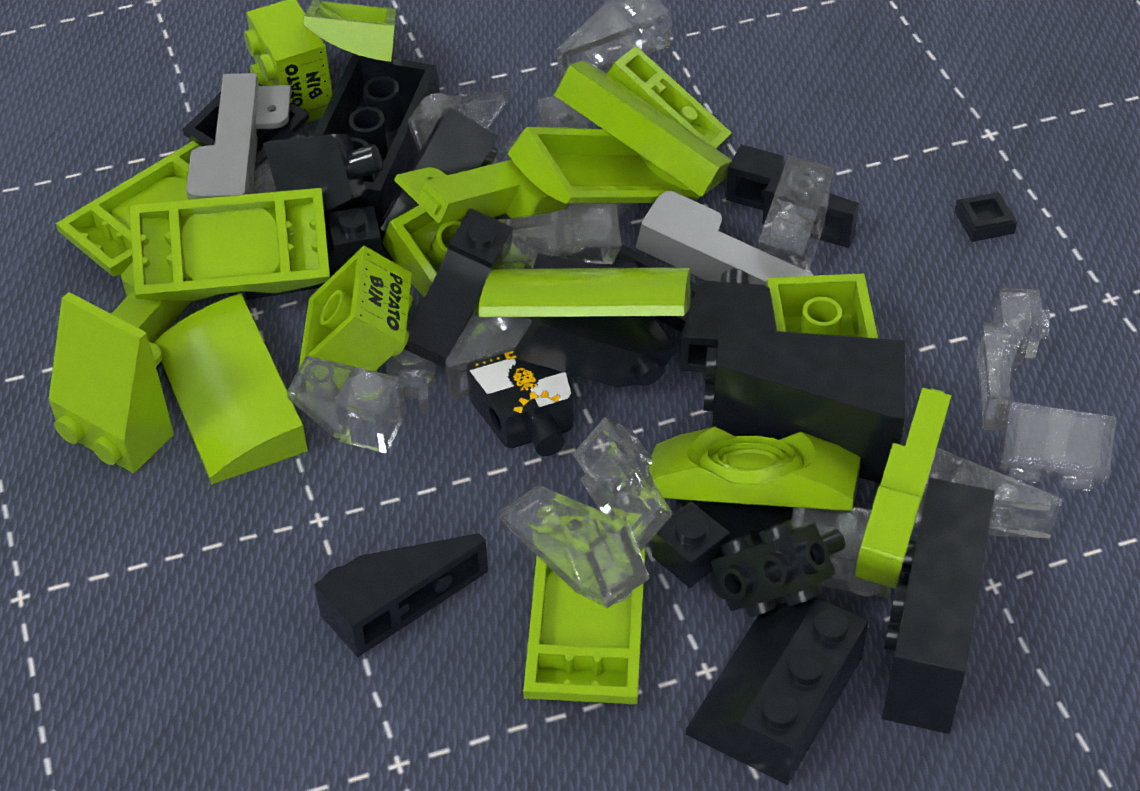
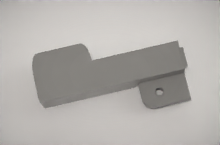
[186,73,291,200]
[636,191,812,286]

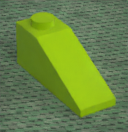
[607,45,732,149]

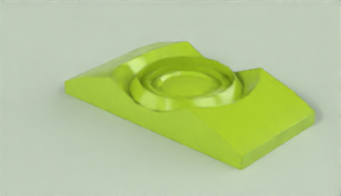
[56,141,259,277]
[129,188,330,301]
[638,427,861,511]
[523,511,647,704]

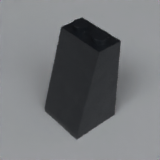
[703,327,905,484]

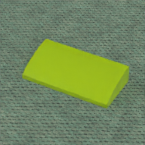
[303,0,396,62]
[554,61,732,197]
[508,127,700,204]
[479,267,690,317]
[153,293,308,485]

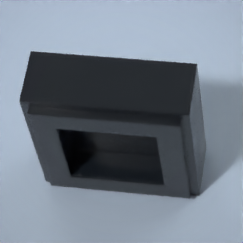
[954,192,1017,242]

